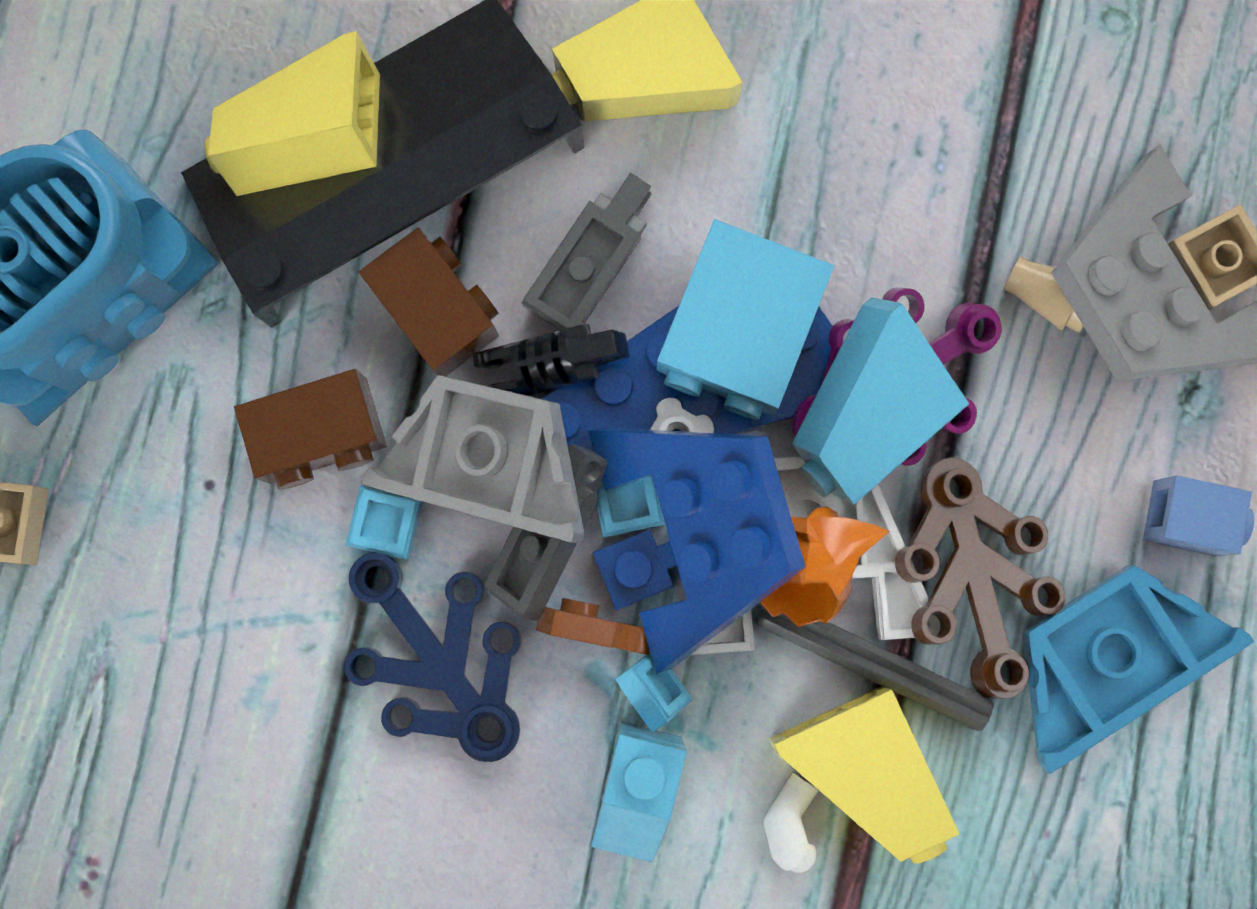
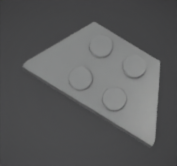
[361,375,584,543]

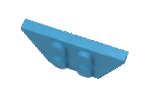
[1022,565,1255,774]

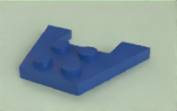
[588,427,806,674]

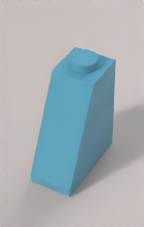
[792,297,969,505]
[591,721,687,862]

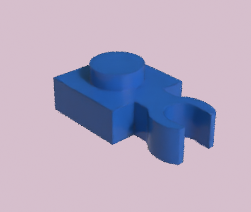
[592,529,677,611]

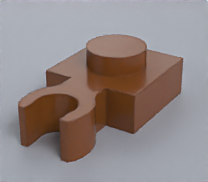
[536,597,650,655]

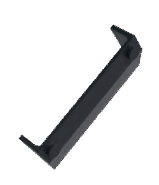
[181,0,584,328]

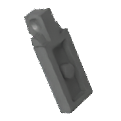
[521,172,652,330]
[484,444,608,621]

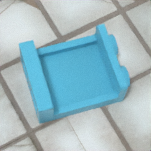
[656,219,835,420]

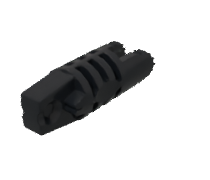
[472,324,630,396]

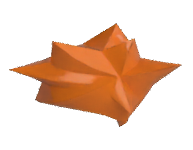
[760,507,890,628]

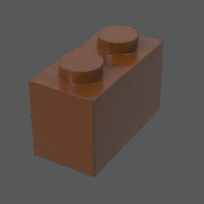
[358,227,499,377]
[234,369,387,490]

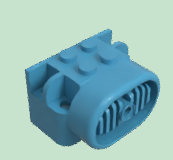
[0,129,219,426]

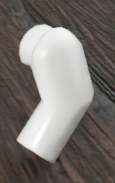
[763,772,819,873]

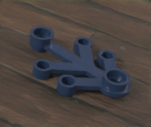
[344,553,522,762]

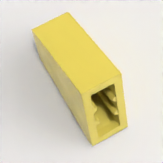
[551,0,743,121]
[205,31,380,196]
[769,686,960,864]

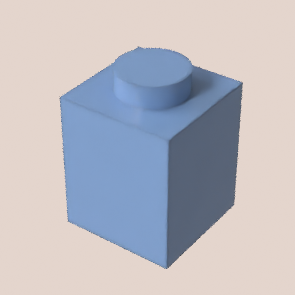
[1142,475,1254,556]

